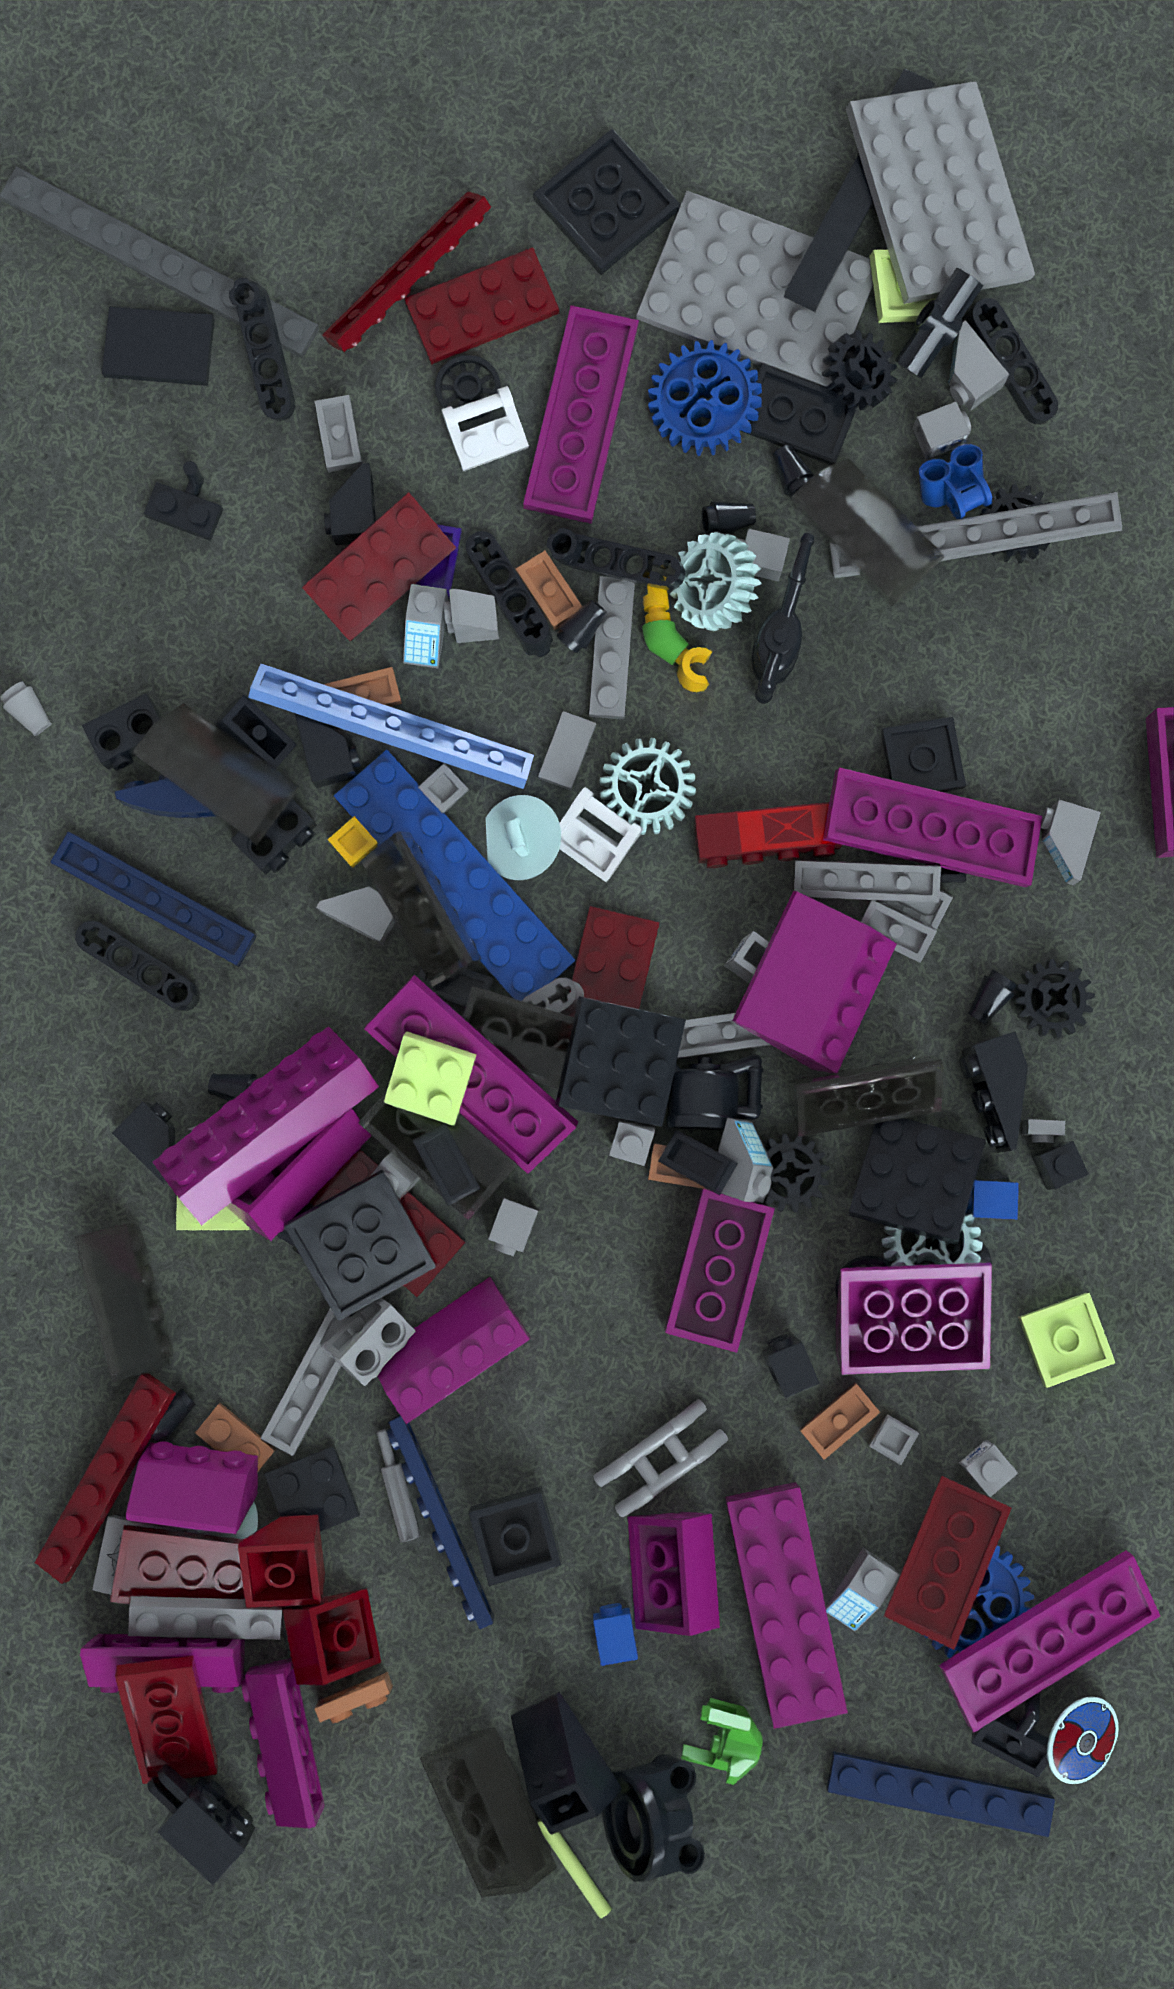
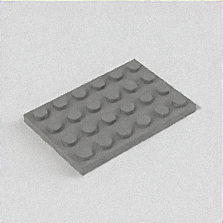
[846,81,1035,304]
[636,190,873,387]

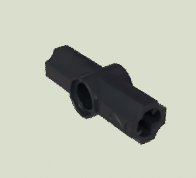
[895,268,983,378]

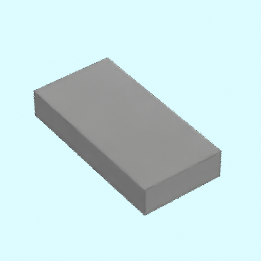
[538,711,596,791]

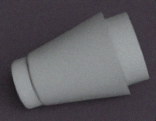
[0,681,52,736]

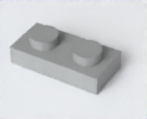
[315,395,362,473]

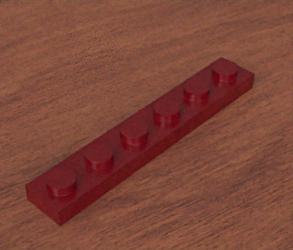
[322,191,491,352]
[34,1373,176,1584]

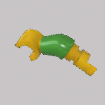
[642,576,712,692]

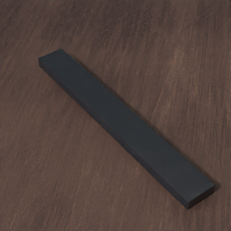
[784,68,935,312]

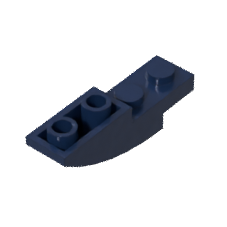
[115,768,266,818]

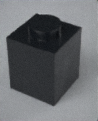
[1031,1141,1089,1190]

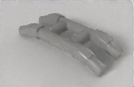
[594,1399,728,1517]

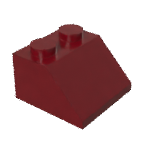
[238,1515,325,1608]
[282,1588,381,1685]

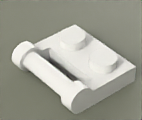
[441,386,529,471]
[559,787,643,882]

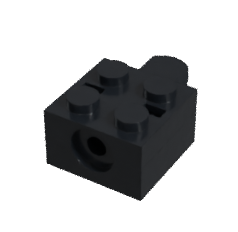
[147,1765,255,1885]

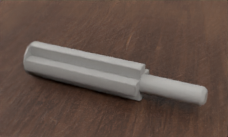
[377,1429,421,1542]

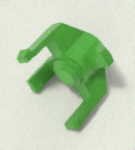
[681,1698,763,1785]

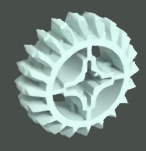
[669,532,762,631]
[600,738,696,835]
[882,1214,983,1266]

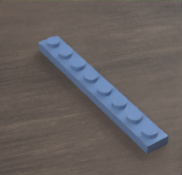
[248,664,534,789]

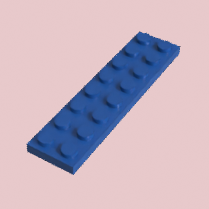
[334,750,576,1005]

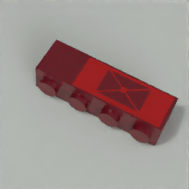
[694,802,842,868]

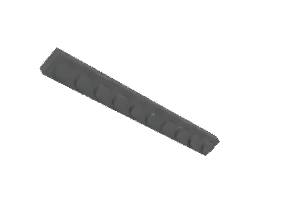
[0,167,319,359]

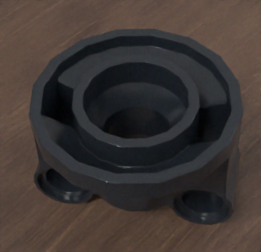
[602,1754,705,1882]

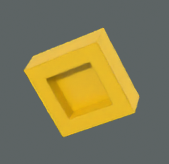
[327,816,379,868]

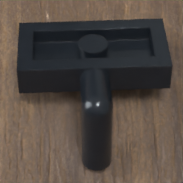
[143,461,224,541]
[971,1692,1049,1778]

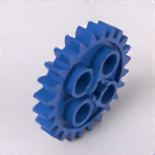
[648,340,762,456]
[924,1545,1034,1658]

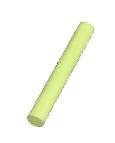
[535,1818,612,1918]

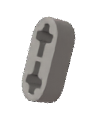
[517,977,584,1030]

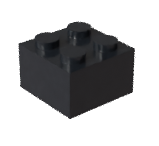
[469,1486,562,1586]

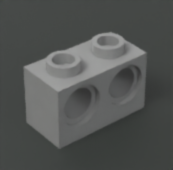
[323,1298,416,1386]

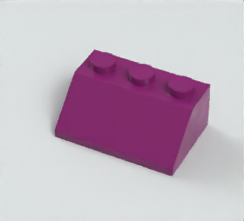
[126,1442,258,1534]
[628,1512,720,1636]

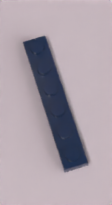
[50,832,257,967]
[386,1415,495,1629]
[827,1751,1055,1837]

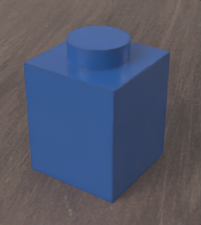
[967,1180,1019,1220]
[593,1603,638,1666]

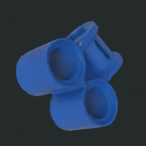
[919,444,992,519]

